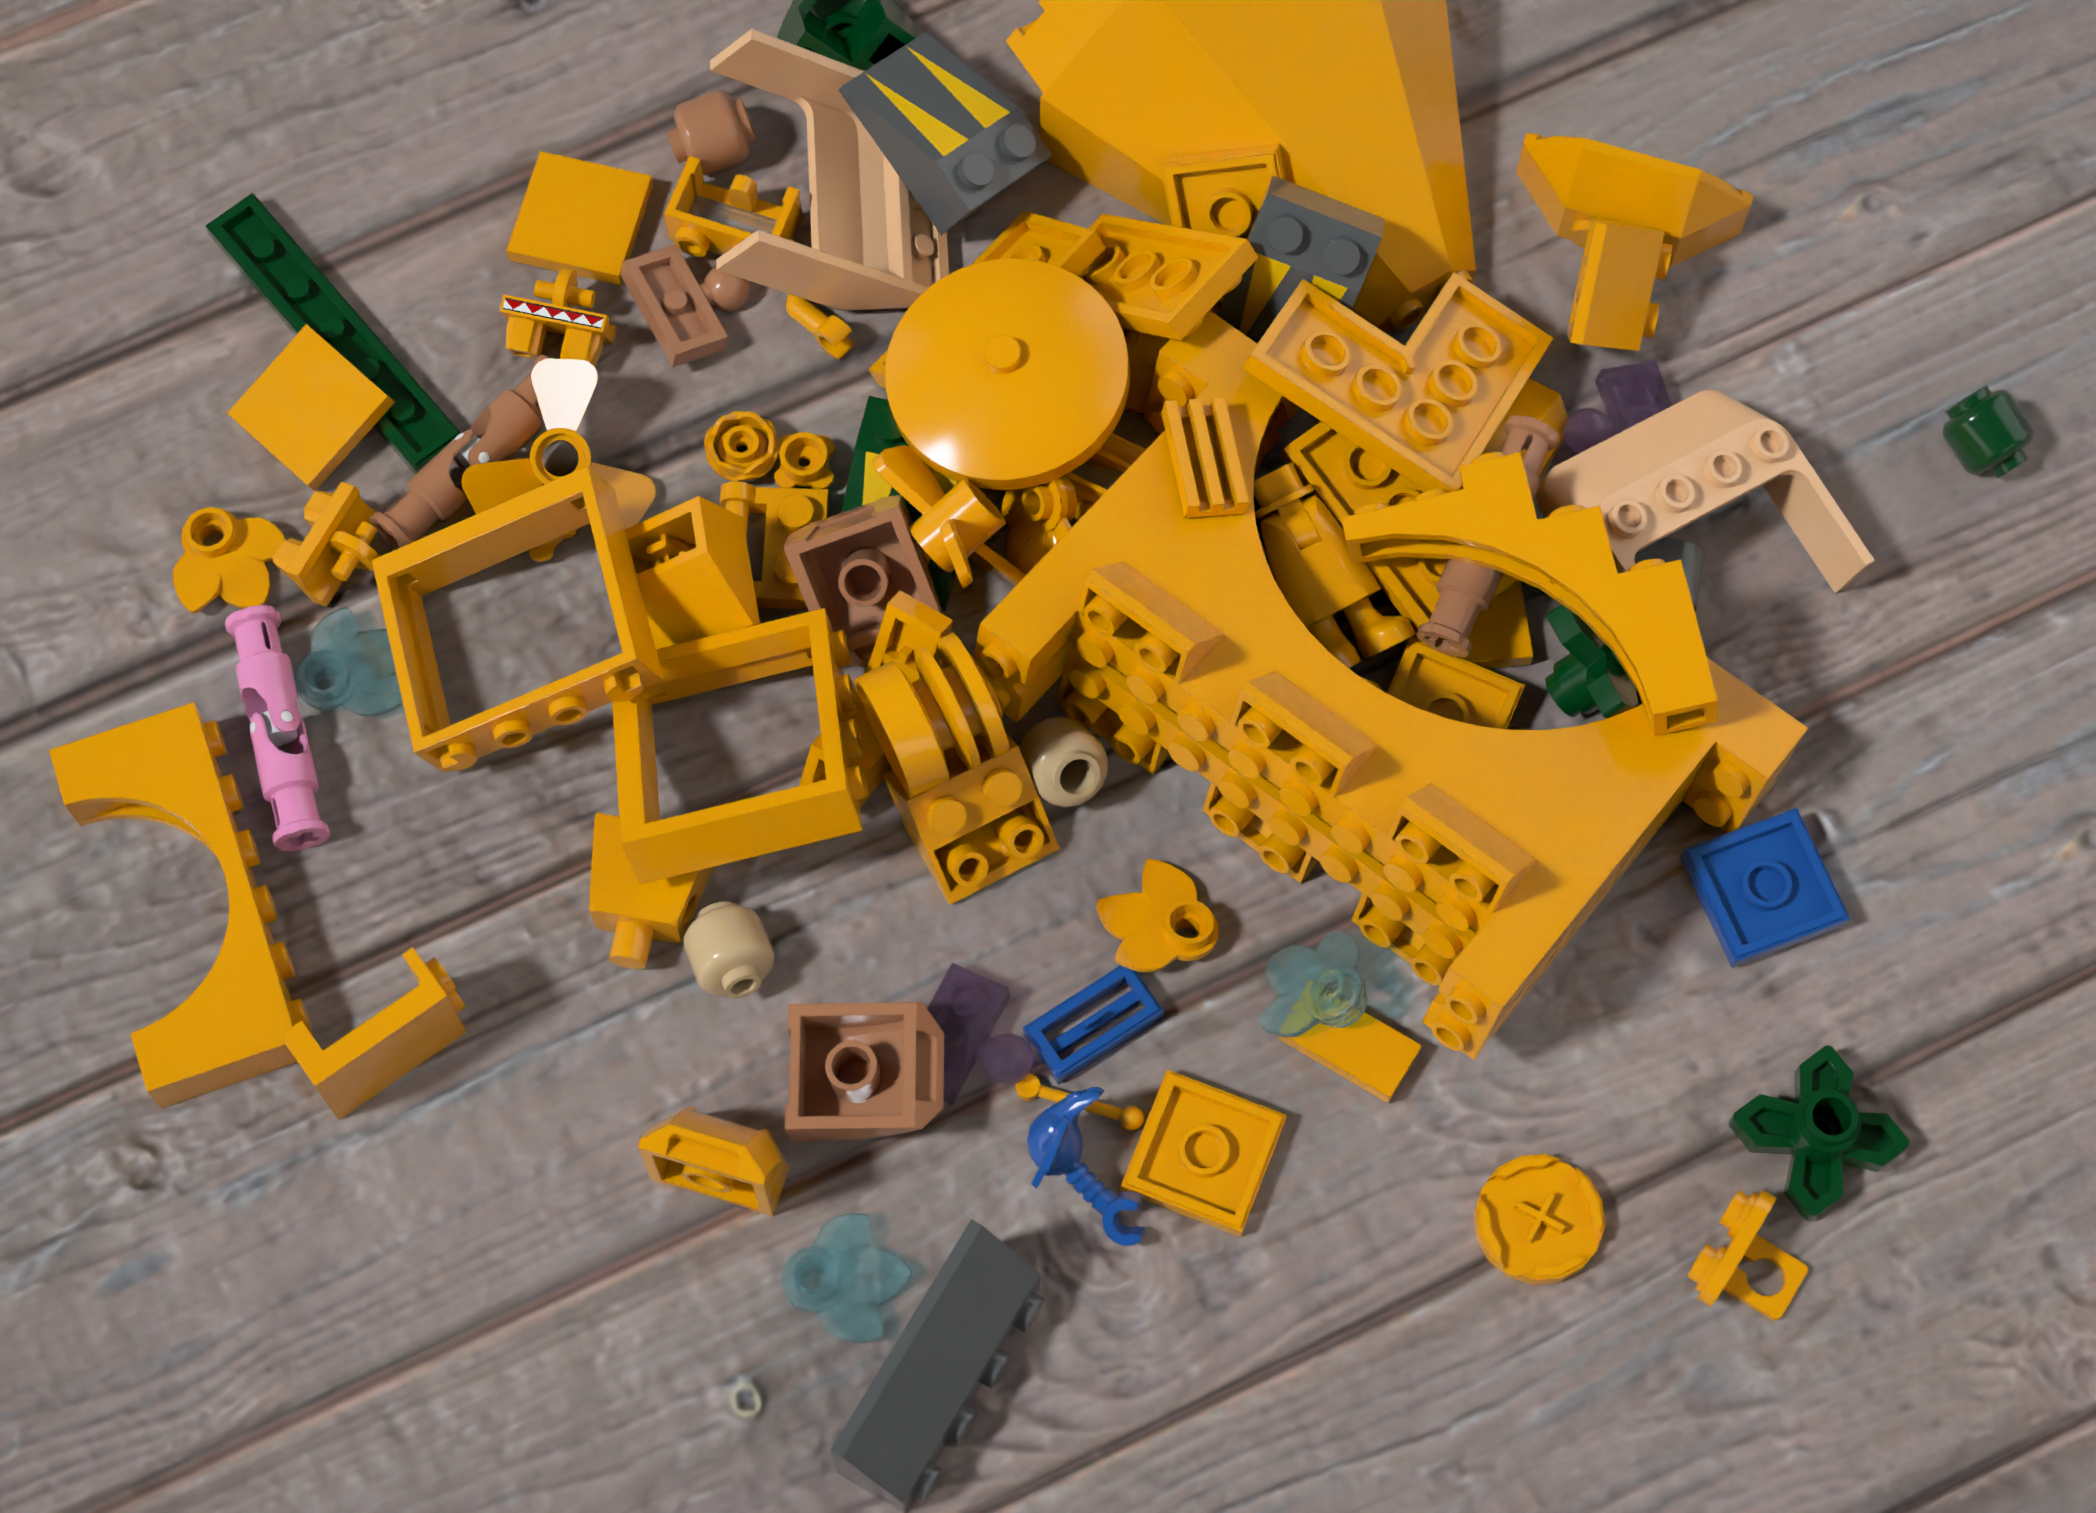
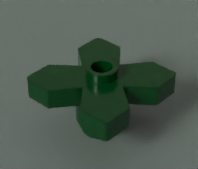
[1545,604,1643,719]
[1728,1045,1910,1222]

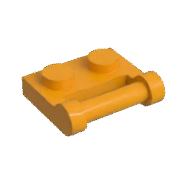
[719,481,829,609]

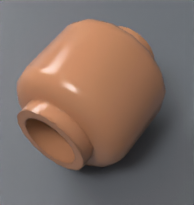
[667,90,757,175]

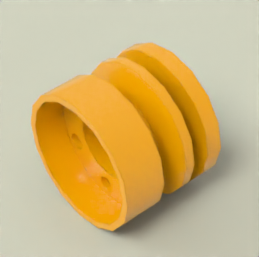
[854,632,1010,798]

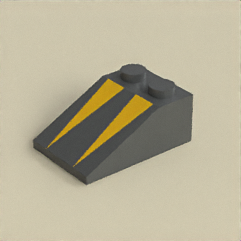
[838,32,1052,235]
[1217,175,1385,344]

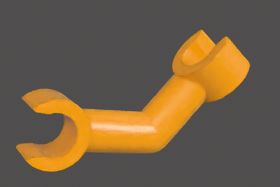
[786,238,855,360]

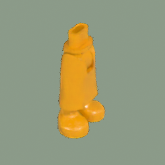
[1253,462,1416,668]

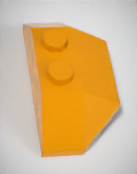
[1516,133,1754,267]

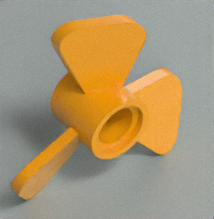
[461,359,656,529]

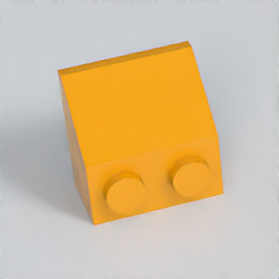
[1566,216,1672,351]

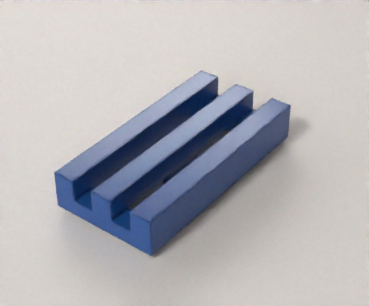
[1023,965,1164,1084]

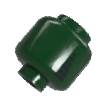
[1942,385,2034,478]

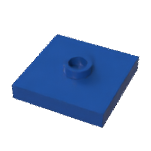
[1680,808,1850,968]

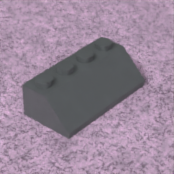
[830,1219,1045,1513]

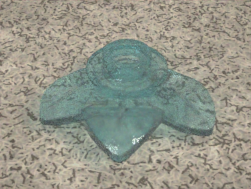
[295,607,403,716]
[1257,930,1368,1037]
[781,1213,912,1343]

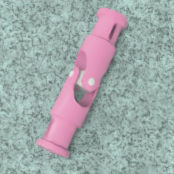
[225,605,330,852]

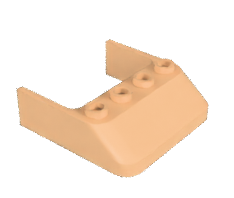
[710,29,949,311]
[1536,390,1875,593]

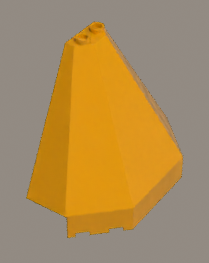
[1006,0,1476,333]

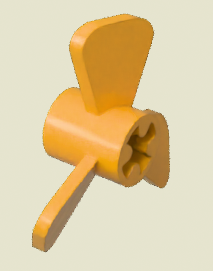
[873,445,1026,589]

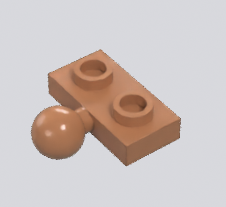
[620,244,750,368]

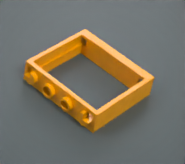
[371,466,663,772]
[612,608,869,884]

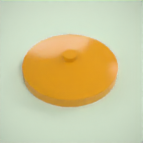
[885,258,1130,490]

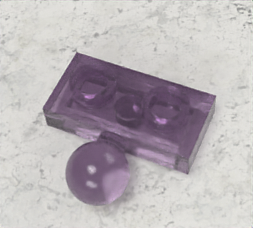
[1564,360,1672,454]
[927,963,1034,1105]

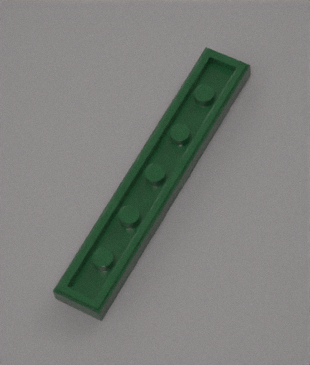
[205,193,461,474]

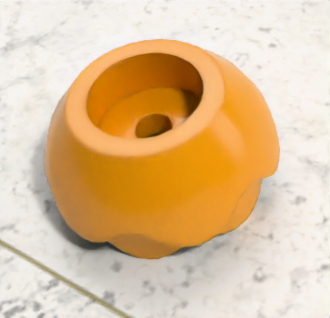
[704,411,779,482]

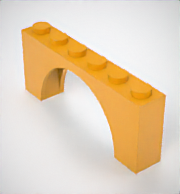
[49,702,313,1109]

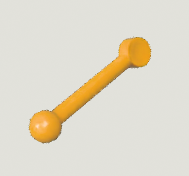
[1015,1074,1144,1130]

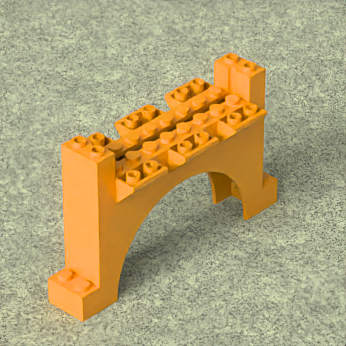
[974,310,1808,1060]

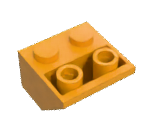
[625,496,760,649]
[883,734,1060,905]

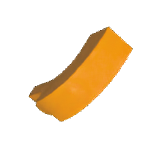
[799,590,953,807]

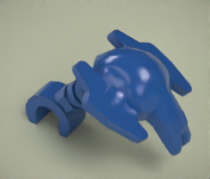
[1027,1087,1145,1246]

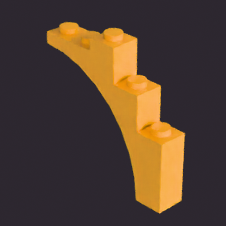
[1341,452,1718,736]

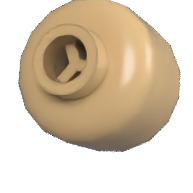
[1019,716,1108,807]
[683,901,774,999]

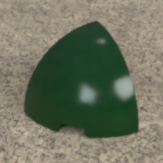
[777,0,923,71]

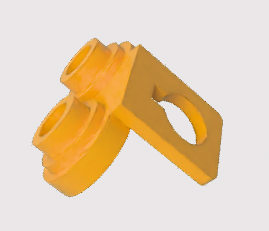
[1686,1189,1808,1321]

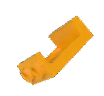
[279,947,466,1120]

